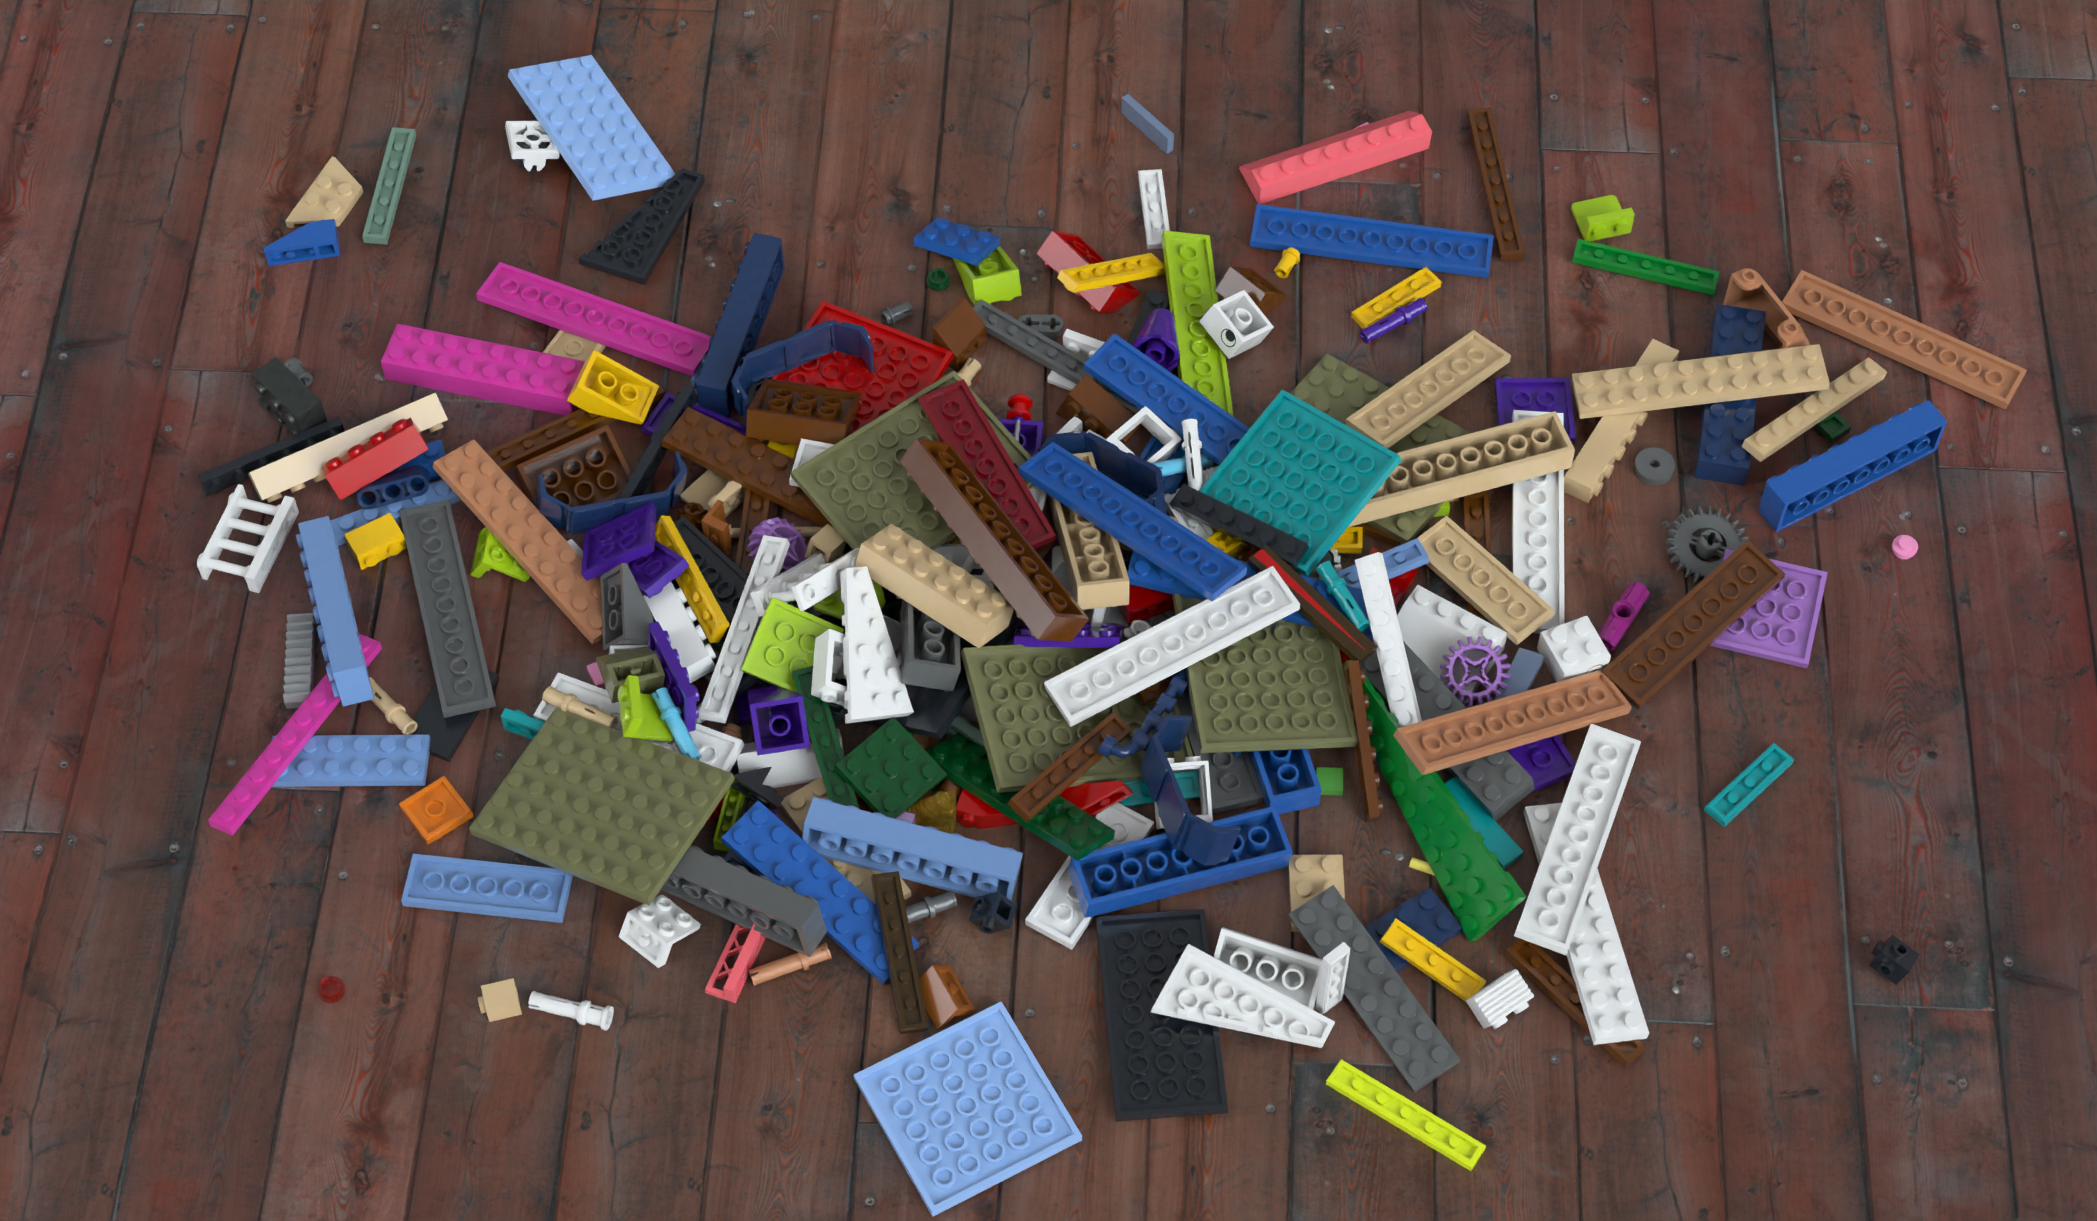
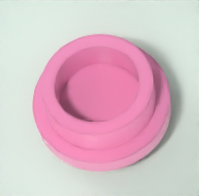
[1892,535,1918,559]

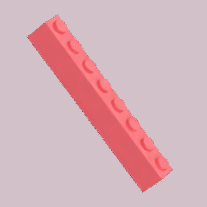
[1239,111,1432,204]

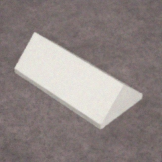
[737,729,844,788]
[1214,927,1322,1010]

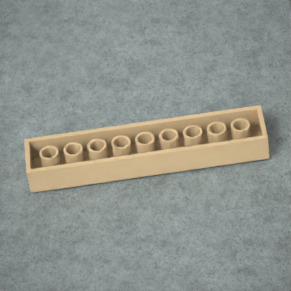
[1348,411,1575,527]

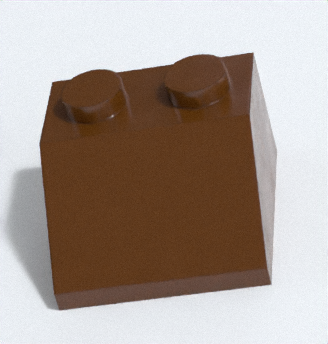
[1215,266,1287,315]
[932,297,987,371]

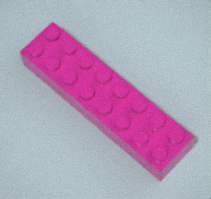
[381,324,584,416]

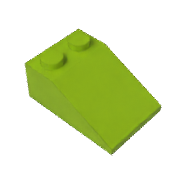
[953,246,1022,305]

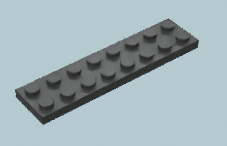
[1288,885,1460,1093]

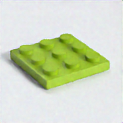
[740,597,844,693]

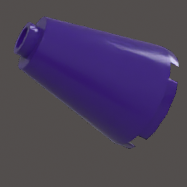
[1132,308,1180,372]

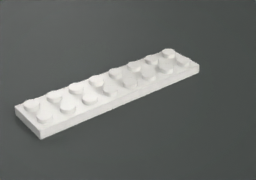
[533,673,744,772]

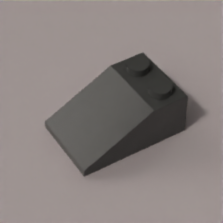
[600,563,653,651]

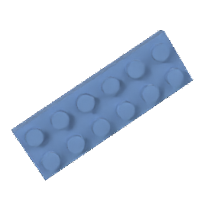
[272,735,431,787]
[401,854,573,923]

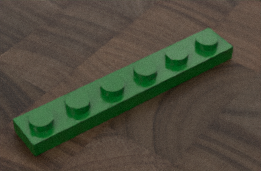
[1572,239,1720,296]

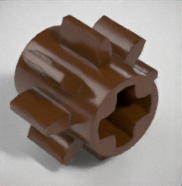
[677,502,708,531]

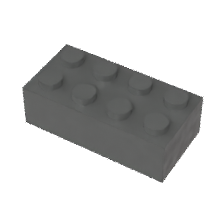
[901,600,961,691]

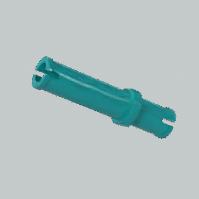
[1316,561,1370,632]

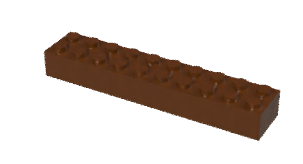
[900,438,1089,642]

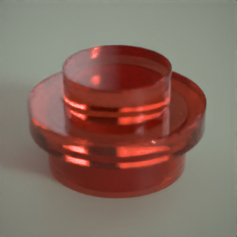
[317,976,346,1003]

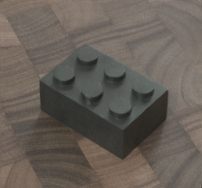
[252,357,327,436]

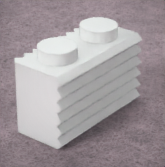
[1465,969,1534,1029]

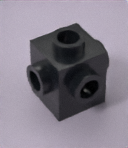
[969,892,1017,934]
[1869,935,1920,985]

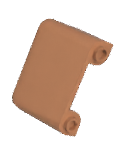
[1723,268,1811,349]

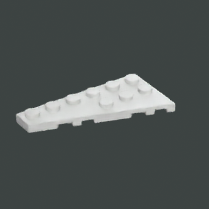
[840,566,914,724]
[1151,944,1335,1048]

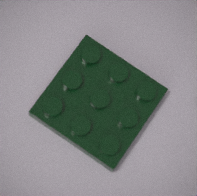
[834,717,947,819]

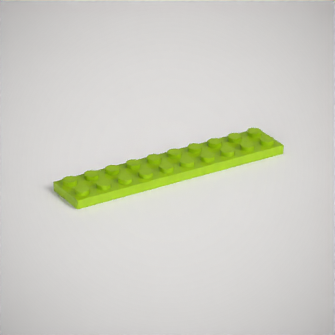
[1161,231,1234,417]

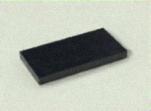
[411,671,499,762]

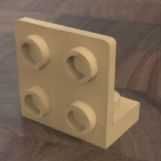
[680,470,746,518]

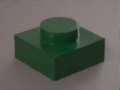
[1814,411,1851,444]

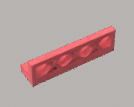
[705,924,766,1003]

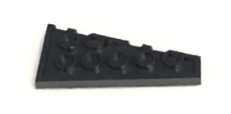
[578,168,705,285]

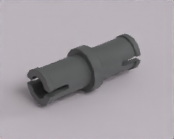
[906,890,957,923]

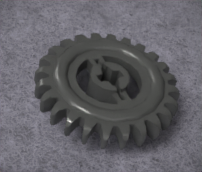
[1666,506,1749,583]

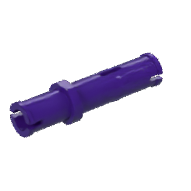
[1359,298,1428,344]

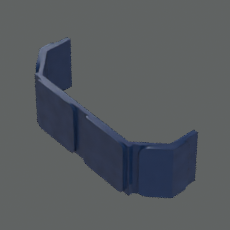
[732,320,875,423]
[1038,431,1167,515]
[536,451,687,535]
[1140,715,1241,865]

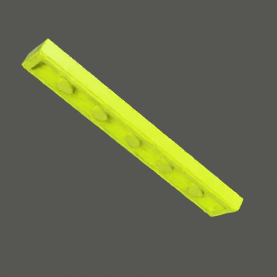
[1326,1059,1486,1171]

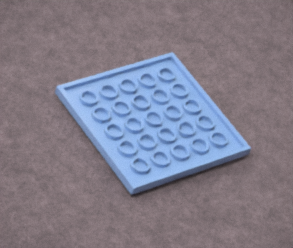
[854,1002,1082,1217]

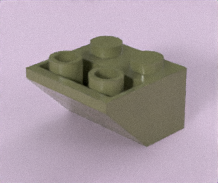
[596,646,665,703]

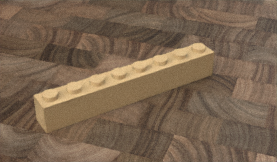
[1564,339,1679,503]
[248,392,448,503]

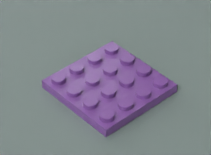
[1709,549,1828,668]

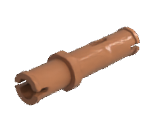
[748,942,832,986]

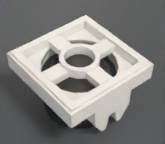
[505,121,560,171]

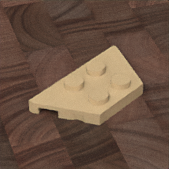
[285,156,363,228]

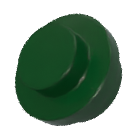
[926,268,951,291]

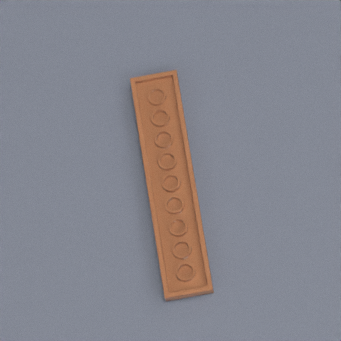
[1782,270,2027,410]
[433,439,603,645]
[1393,669,1632,775]

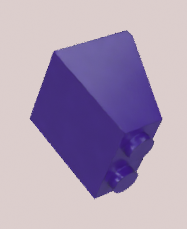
[747,686,810,756]

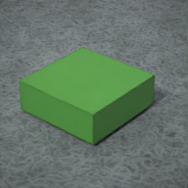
[1316,767,1343,796]

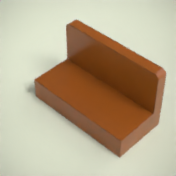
[701,500,732,557]
[919,965,975,1028]

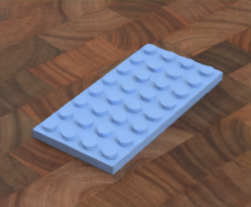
[508,55,675,200]

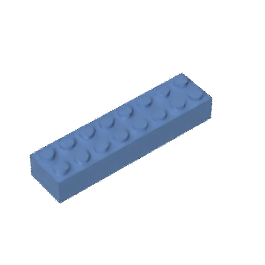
[296,516,374,707]
[802,797,1023,901]

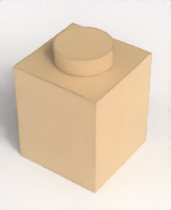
[805,524,846,564]
[478,978,522,1022]

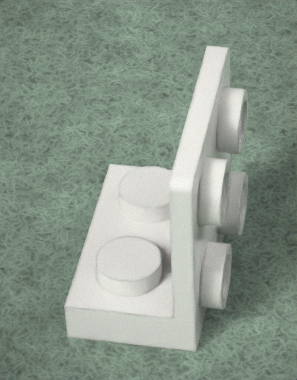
[1047,329,1105,391]
[619,895,701,968]

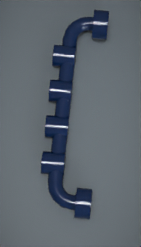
[1098,668,1189,758]

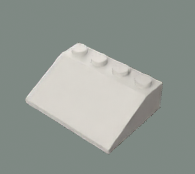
[1397,585,1508,705]

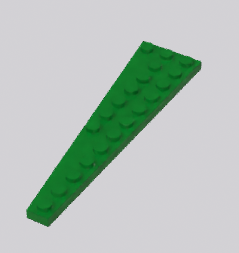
[1342,660,1527,942]

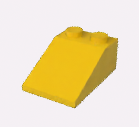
[567,350,659,425]

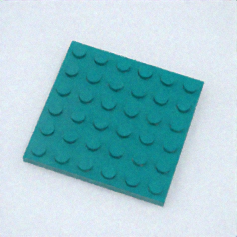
[1199,389,1402,576]

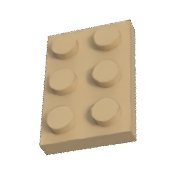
[1288,855,1345,932]

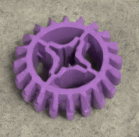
[747,517,808,575]
[1440,636,1511,707]

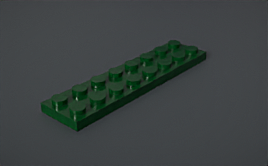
[926,733,1115,861]

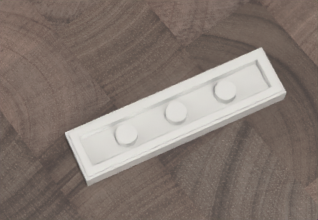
[1138,169,1170,250]
[1315,942,1351,1014]

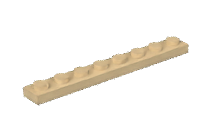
[1742,357,1887,462]

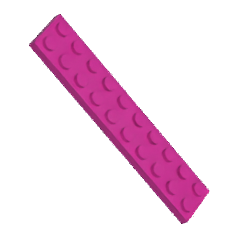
[476,262,711,377]

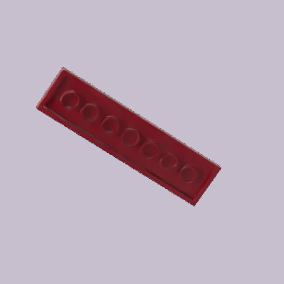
[918,379,1056,549]

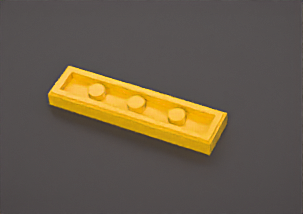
[1351,267,1442,329]
[1380,918,1487,1002]

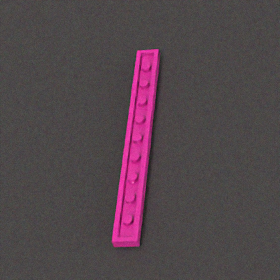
[208,634,382,836]

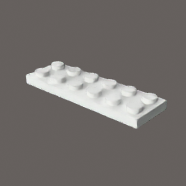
[1025,803,1154,950]

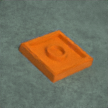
[399,776,474,845]

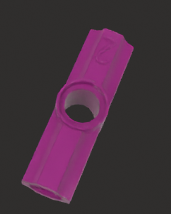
[1598,581,1650,652]

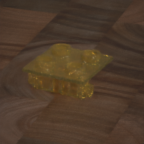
[906,789,956,834]

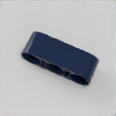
[357,465,430,509]

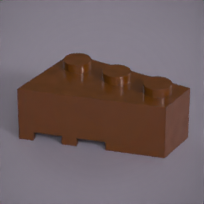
[1056,375,1142,445]

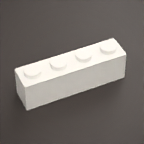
[643,582,717,683]

